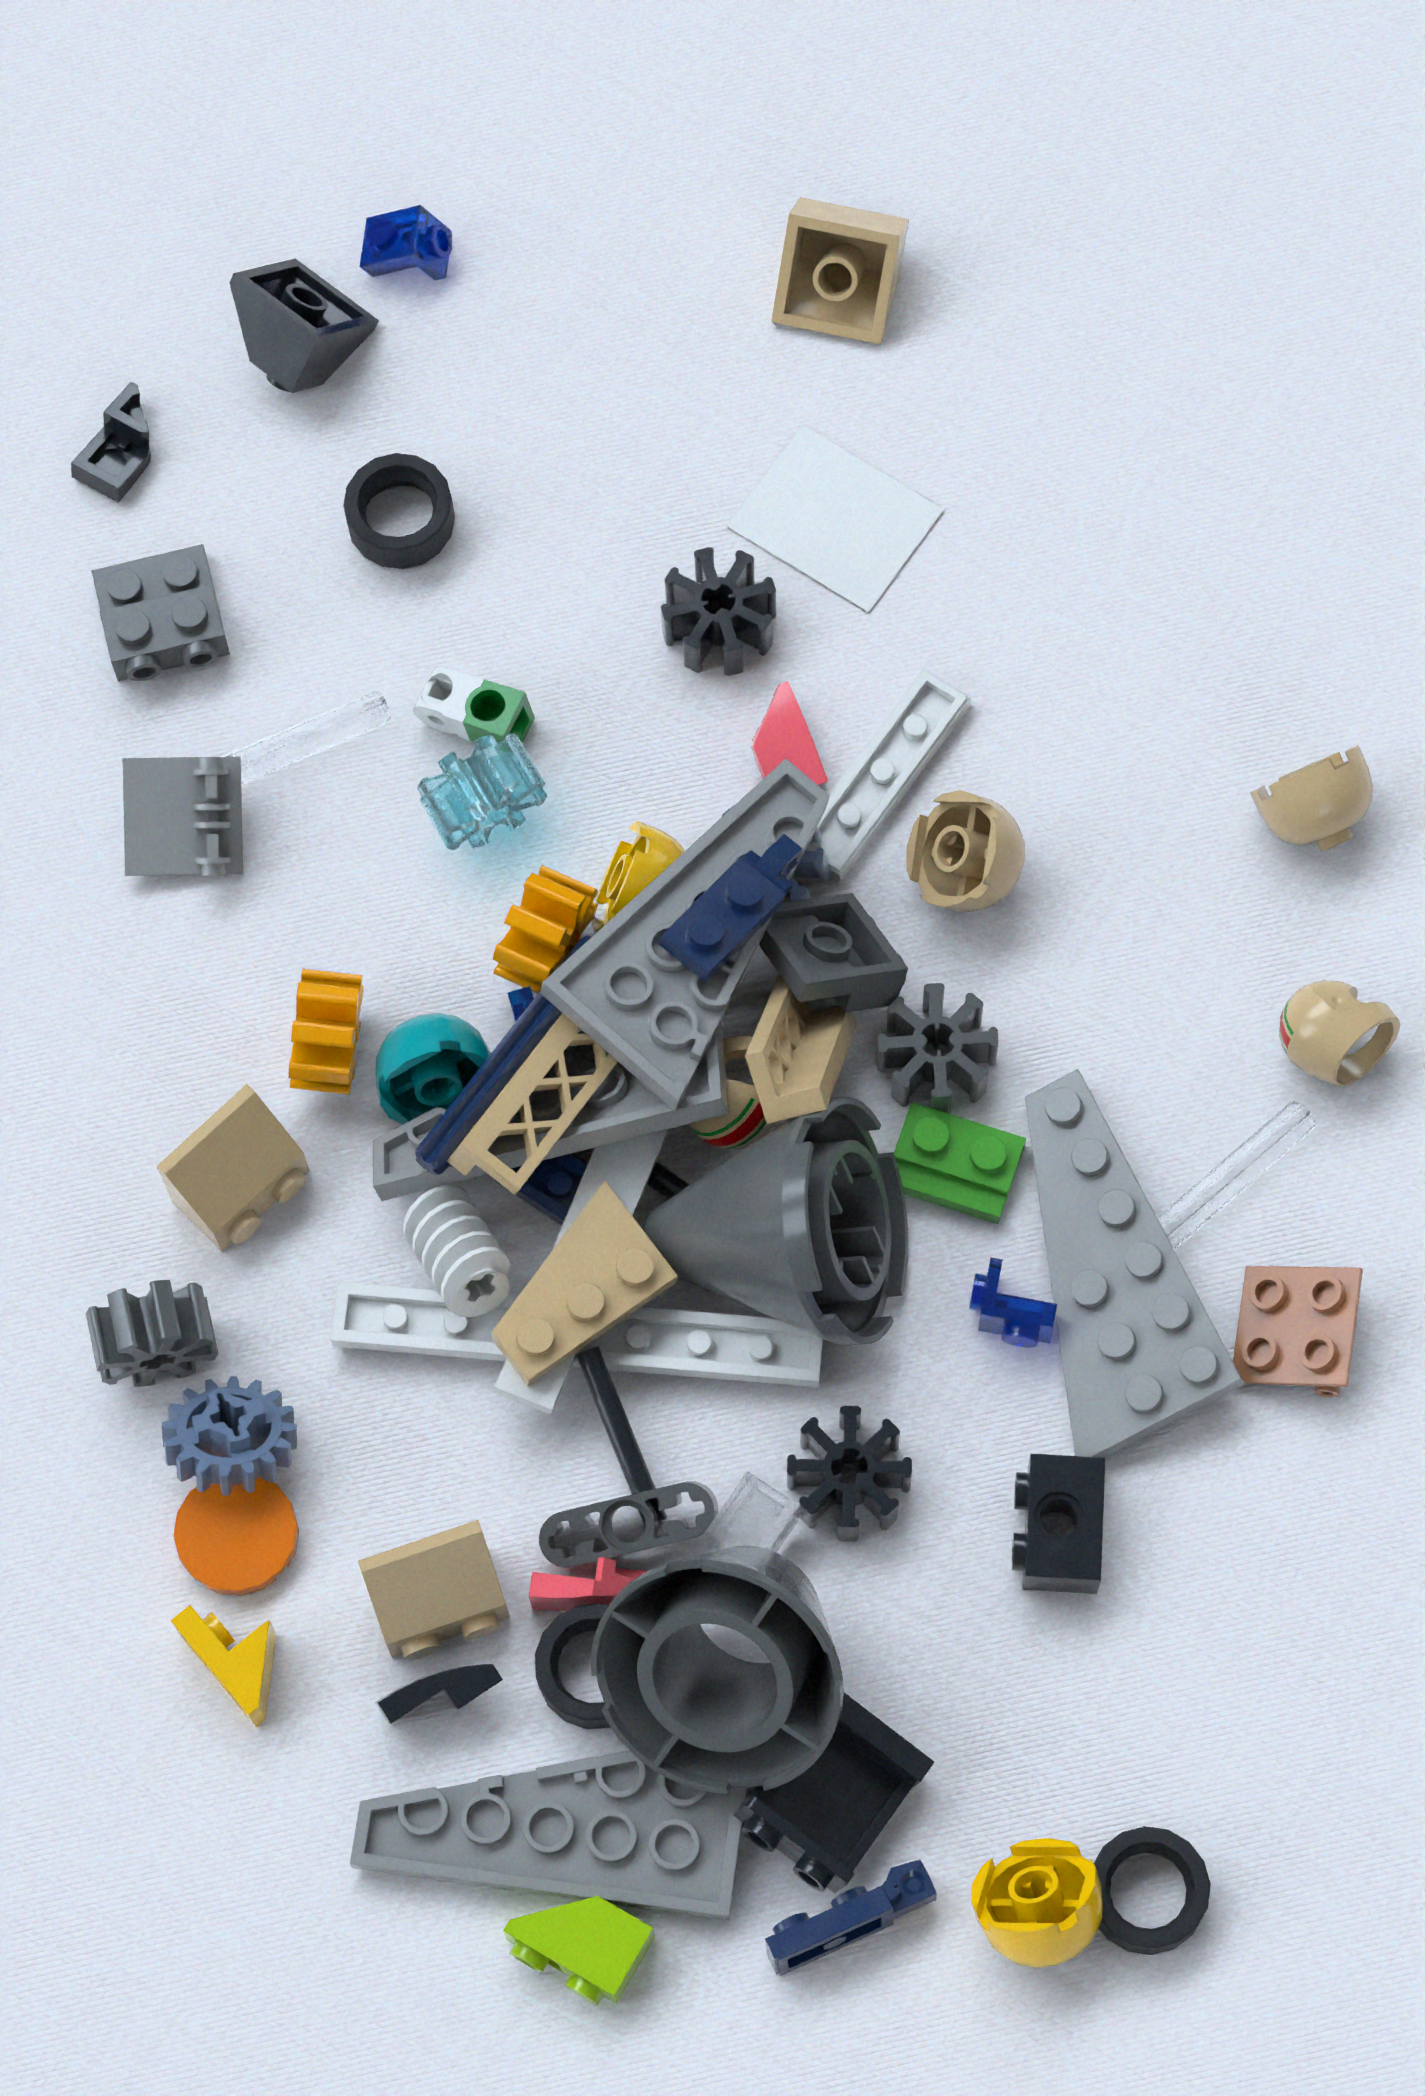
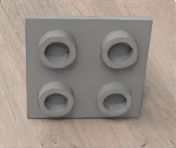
[122,757,243,876]

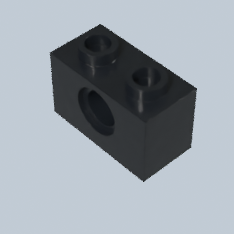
[1012,1453,1105,1594]

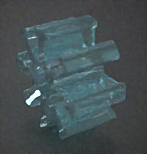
[417,733,547,850]

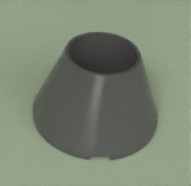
[591,1546,844,1794]

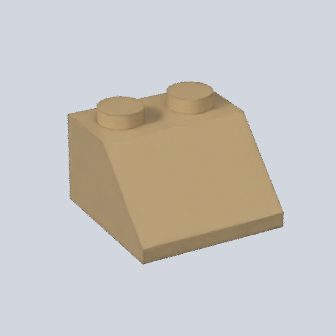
[771,197,909,345]
[157,1084,310,1252]
[358,1520,510,1660]

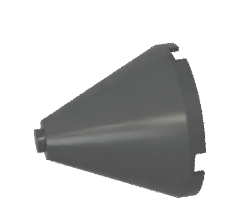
[641,1097,908,1346]

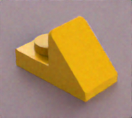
[170,1605,276,1727]

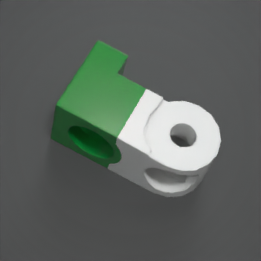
[413,667,535,762]

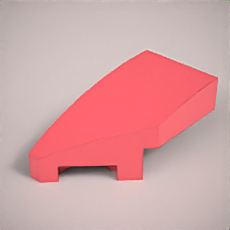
[751,681,828,785]
[529,1557,648,1611]

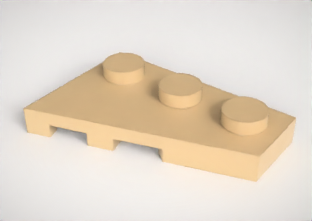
[491,1181,678,1387]

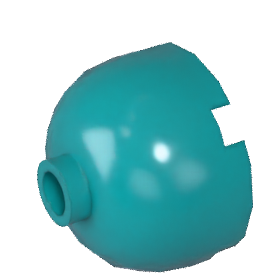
[376,1013,491,1125]

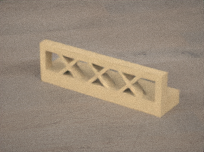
[745,974,857,1124]
[447,1013,618,1195]

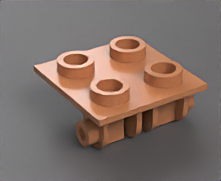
[1233,1266,1363,1397]

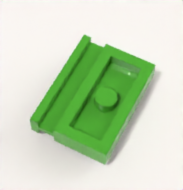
[894,1102,1026,1224]

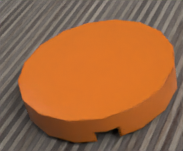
[173,1477,299,1596]

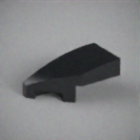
[71,382,151,503]
[375,1664,503,1724]

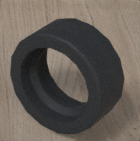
[343,453,455,569]
[535,1604,611,1729]
[1093,1826,1211,1955]

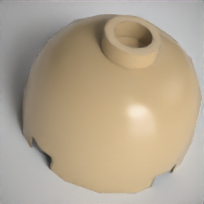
[1250,745,1373,851]
[907,790,1025,912]

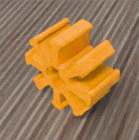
[493,865,598,994]
[288,968,364,1095]

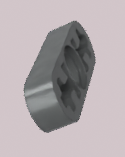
[539,1481,718,1568]

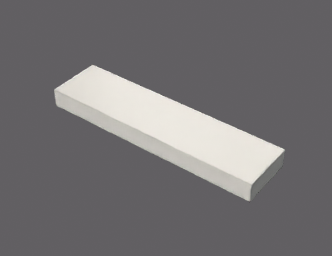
[805,667,972,882]

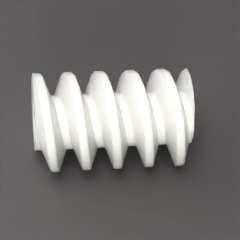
[403,1185,512,1317]

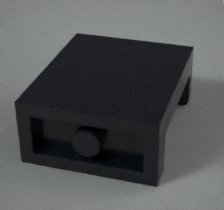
[733,1692,934,1893]

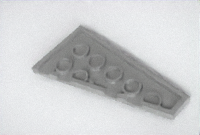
[540,759,830,1112]
[373,1020,729,1201]
[1025,1069,1245,1458]
[350,1750,747,1920]

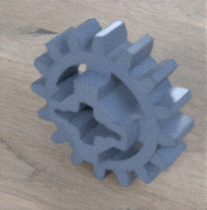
[162,1376,297,1496]

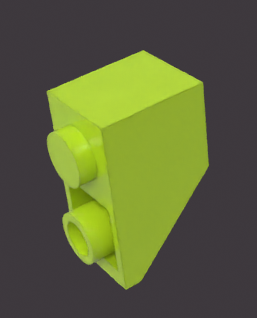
[503,1896,655,2005]

